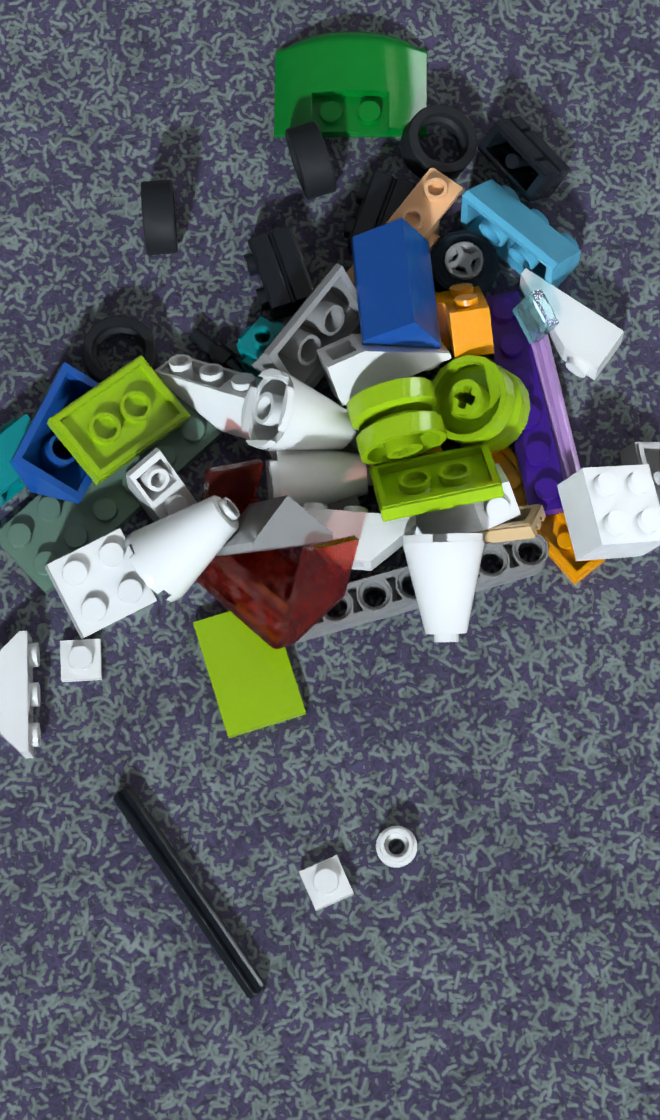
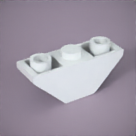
[126,447,197,522]
[303,502,416,571]
[0,631,41,758]

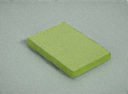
[47,355,191,485]
[369,443,504,522]
[193,599,306,739]

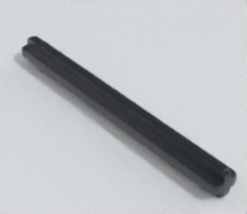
[113,786,266,999]

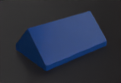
[351,218,442,349]
[9,362,99,504]

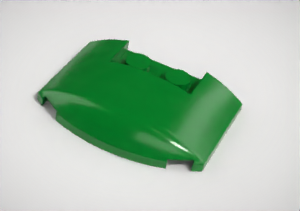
[274,31,427,137]

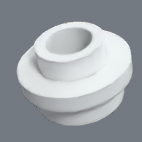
[376,826,417,868]

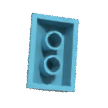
[460,179,581,288]

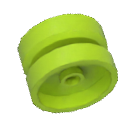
[432,355,531,453]
[346,377,447,465]

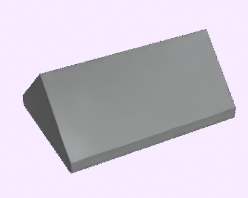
[252,263,360,389]
[217,495,334,556]

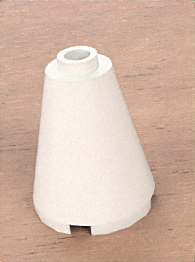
[241,368,357,450]
[265,450,373,507]
[124,495,240,602]
[402,533,485,642]

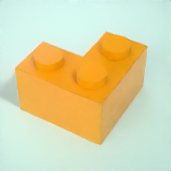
[435,283,495,358]

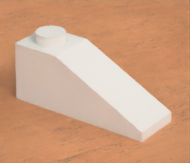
[519,268,624,380]
[415,463,521,535]

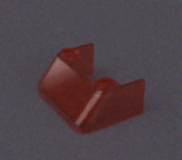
[196,459,359,649]

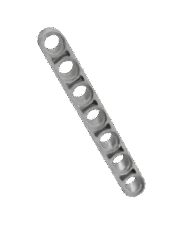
[278,534,549,642]

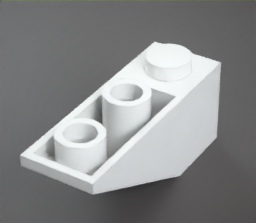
[316,334,452,407]
[154,354,263,440]

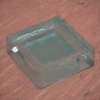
[512,289,559,344]

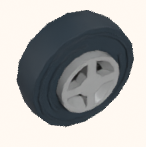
[430,230,499,294]

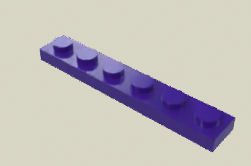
[485,290,564,516]

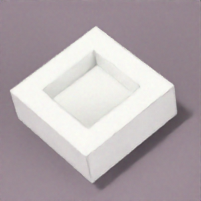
[60,639,102,682]
[299,855,354,911]

